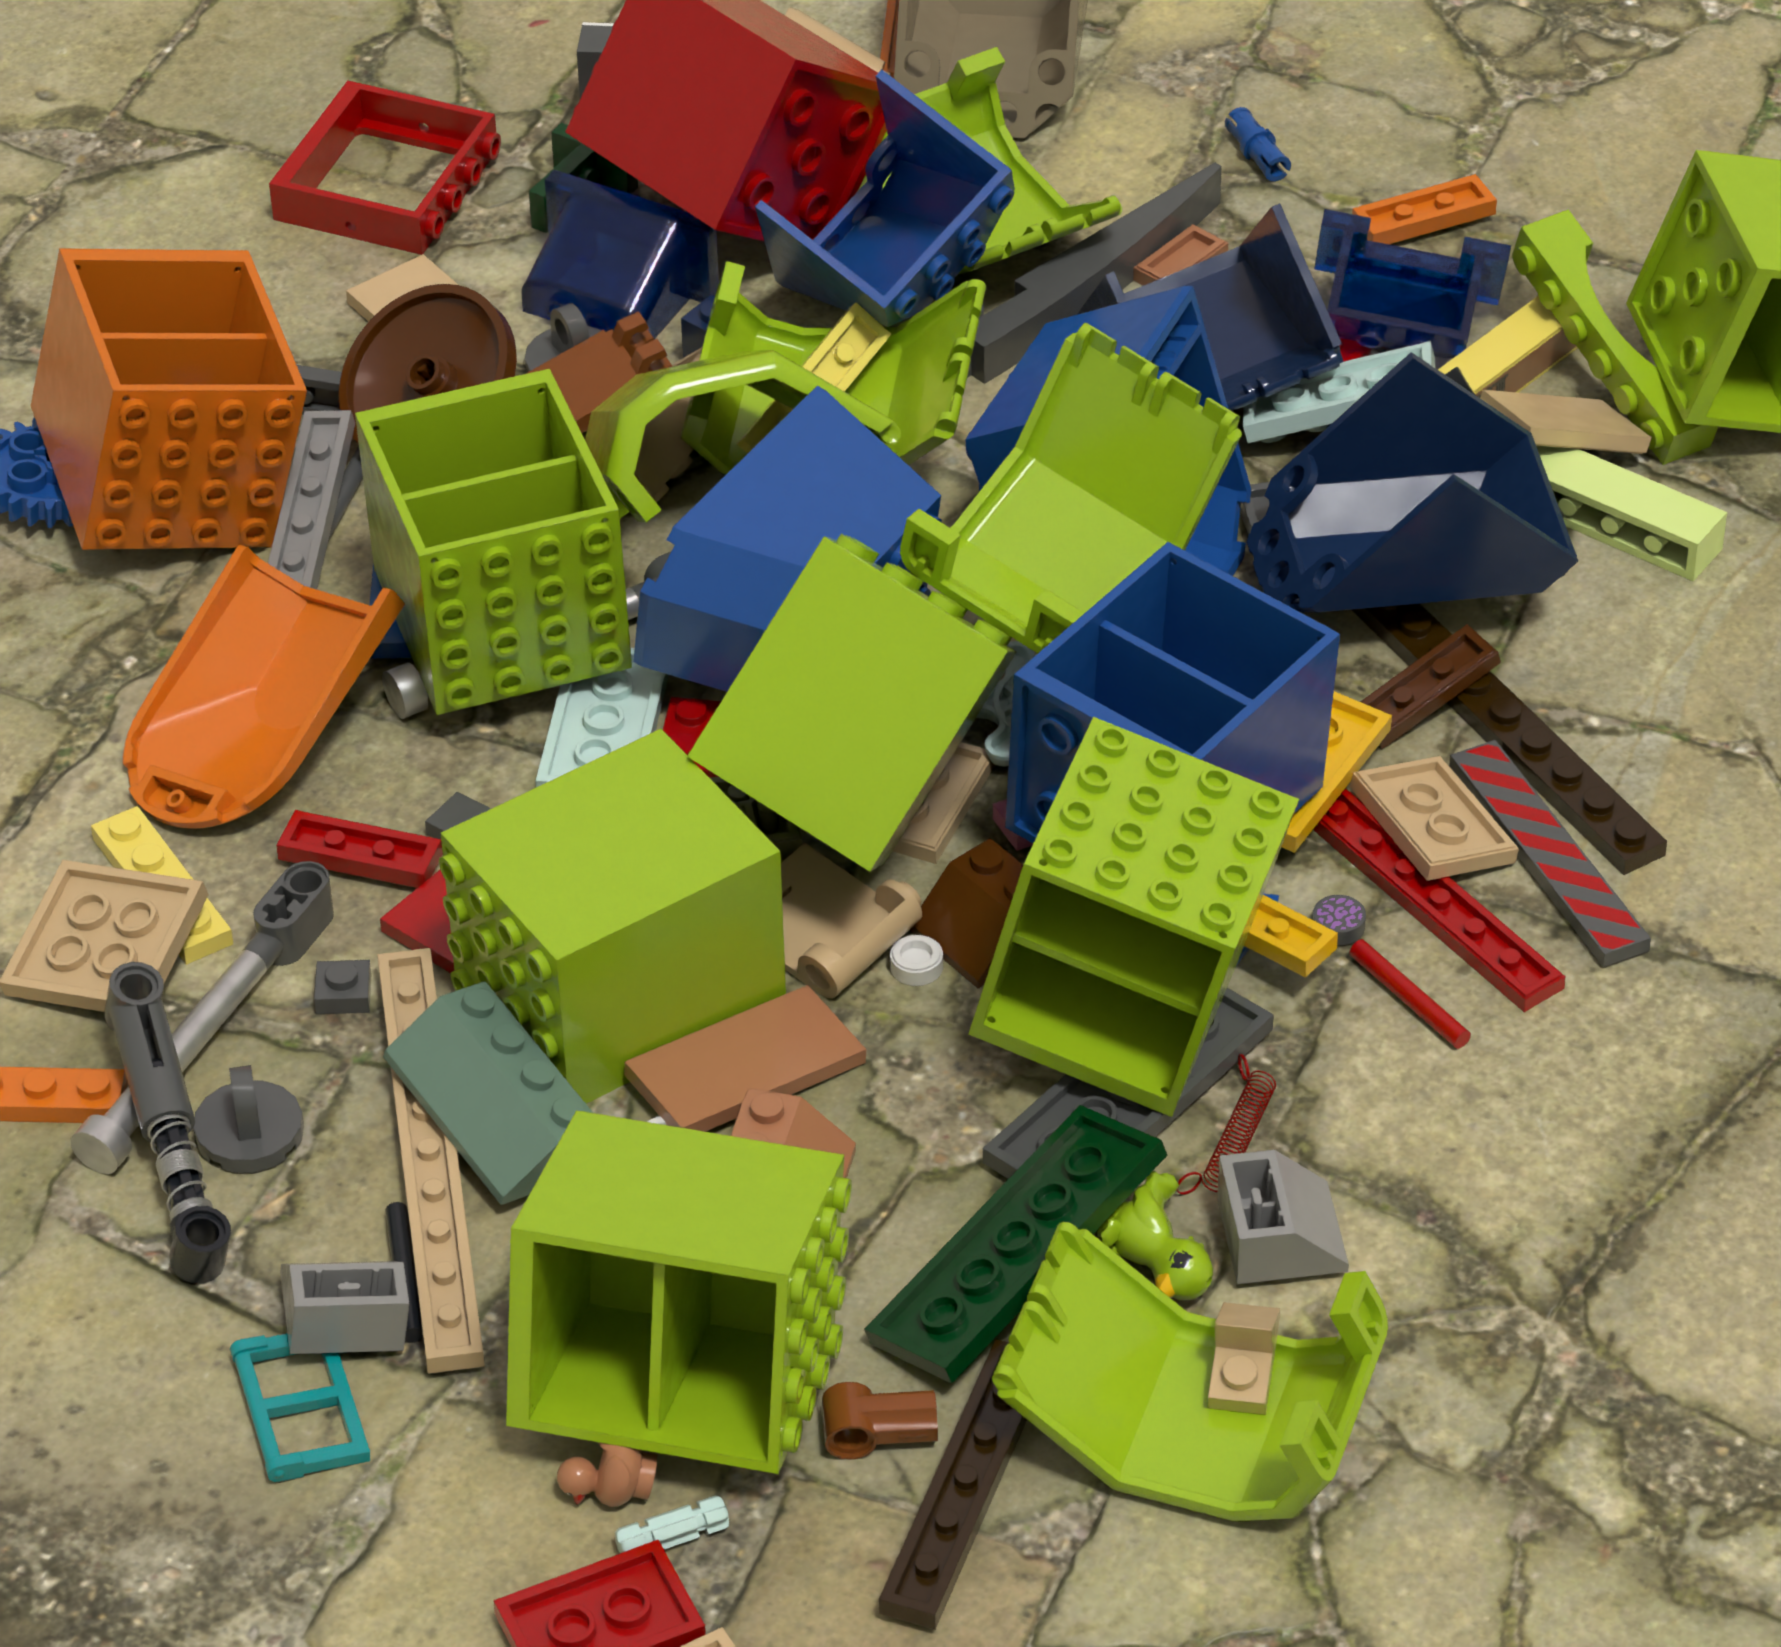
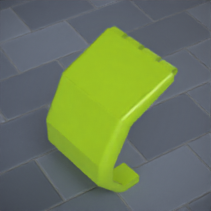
[858,47,1122,275]
[681,261,986,475]
[900,323,1242,654]
[585,350,901,523]
[992,1222,1388,1522]

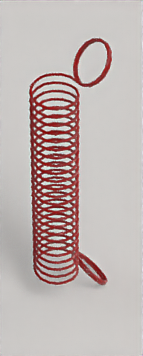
[1177,1054,1276,1195]

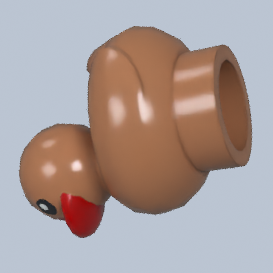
[557,1443,657,1507]

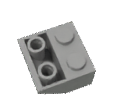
[1217,1150,1349,1284]
[280,1261,409,1354]

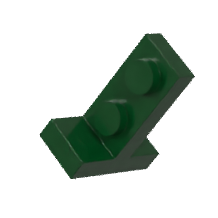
[529,122,638,233]

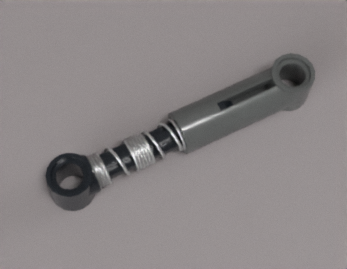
[105,962,231,1283]

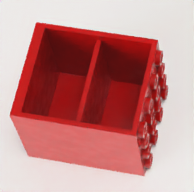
[565,0,887,244]

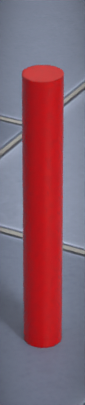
[1349,939,1471,1049]

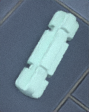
[615,1496,729,1553]

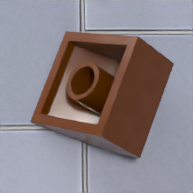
[910,838,1023,988]

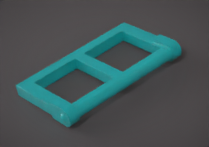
[230,1334,370,1482]

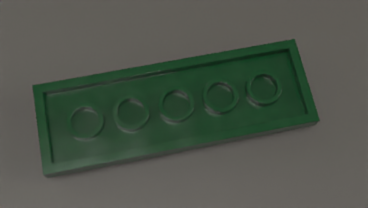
[864,1105,1168,1384]

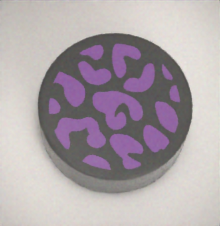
[1313,895,1366,945]

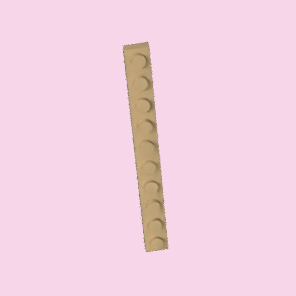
[377,948,485,1374]

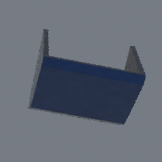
[1077,203,1344,411]

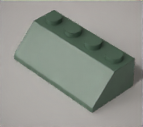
[383,981,593,1205]

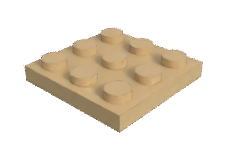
[0,860,209,1012]

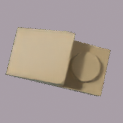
[1208,1302,1280,1415]

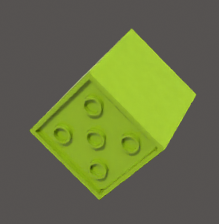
[1626,150,1781,433]
[355,369,632,715]
[687,533,1017,871]
[968,717,1299,1117]
[439,729,786,1104]
[506,1110,852,1474]

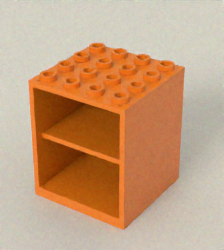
[31,248,307,550]

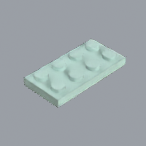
[1243,341,1435,443]
[536,648,669,787]

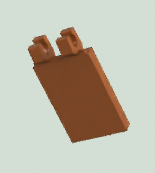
[525,311,673,433]

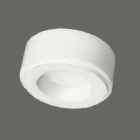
[890,935,943,986]

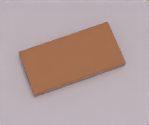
[624,985,866,1132]

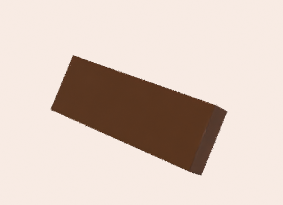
[1360,624,1501,750]

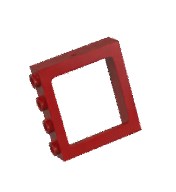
[269,80,501,255]

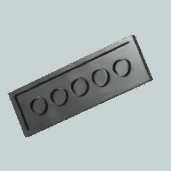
[983,988,1274,1179]

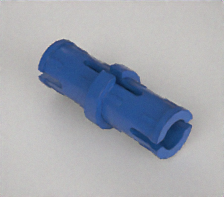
[1225,107,1291,182]

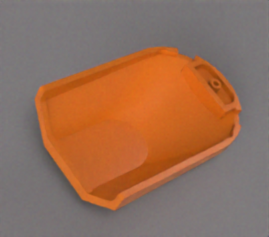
[123,545,405,829]

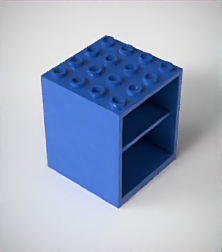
[1005,542,1340,843]

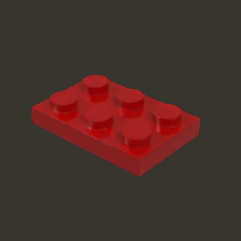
[493,1540,706,1647]

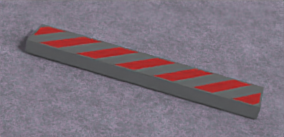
[1449,740,1651,967]

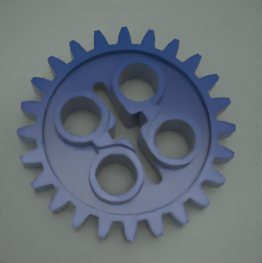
[0,417,73,528]

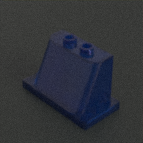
[521,170,719,340]
[1314,209,1512,359]

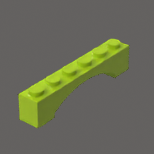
[1511,209,1718,465]

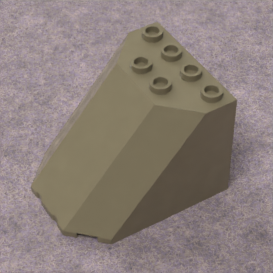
[894,0,1088,139]

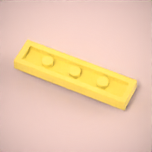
[737,302,891,454]
[91,806,233,965]

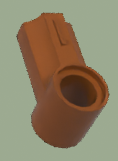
[822,1382,938,1460]

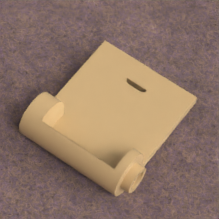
[781,843,922,998]

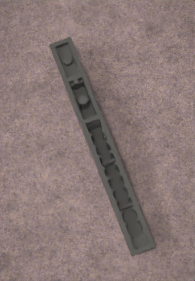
[967,162,1222,384]

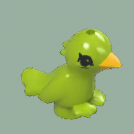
[1097,1171,1213,1300]

